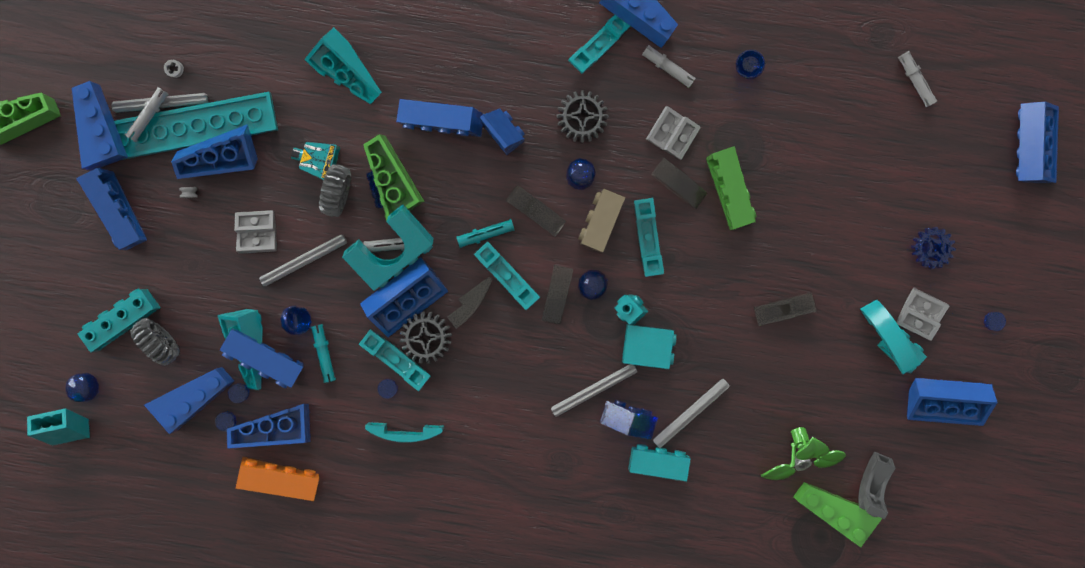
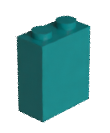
[622,324,677,369]
[27,408,90,446]

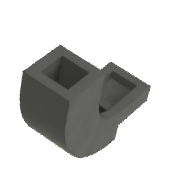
[858,451,896,519]

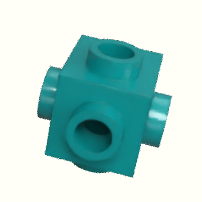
[615,295,649,325]

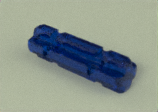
[366,171,383,209]

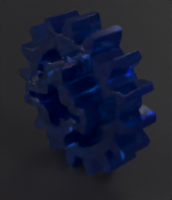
[911,227,956,269]

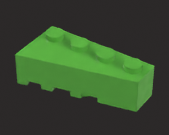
[0,93,61,145]
[363,134,425,220]
[706,146,756,230]
[793,482,882,547]

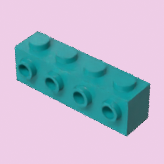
[77,288,161,353]

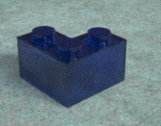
[600,400,658,439]

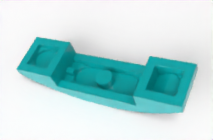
[568,15,631,74]
[634,198,664,277]
[474,241,540,310]
[860,300,921,374]
[359,329,431,391]
[365,422,444,442]

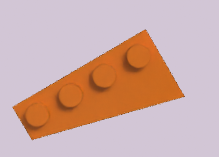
[236,457,319,501]

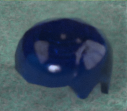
[736,49,765,79]
[566,158,596,190]
[578,270,608,300]
[280,306,311,335]
[65,373,99,402]

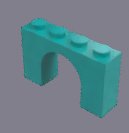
[342,204,434,291]

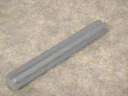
[112,93,208,113]
[259,235,347,286]
[551,364,637,417]
[653,379,730,448]

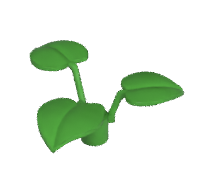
[760,427,846,480]

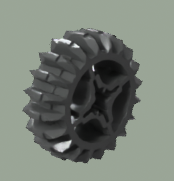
[557,90,609,143]
[319,165,351,217]
[400,312,452,363]
[130,318,180,366]

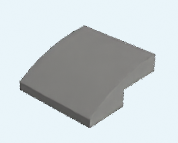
[646,106,701,160]
[234,210,277,254]
[896,287,949,340]

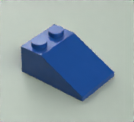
[480,109,525,155]

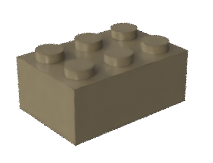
[578,189,625,253]

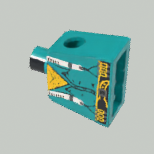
[291,142,340,180]

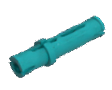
[456,219,515,248]
[311,324,336,383]

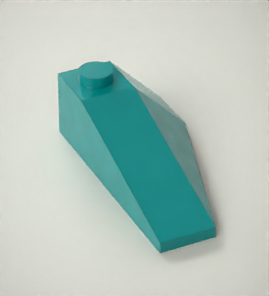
[304,27,382,104]
[218,309,263,390]

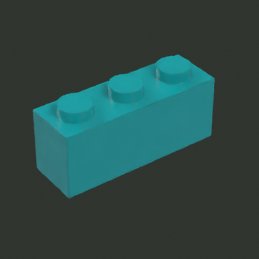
[628,444,691,481]

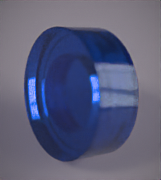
[984,312,1006,331]
[378,379,398,398]
[228,383,249,403]
[215,411,236,431]

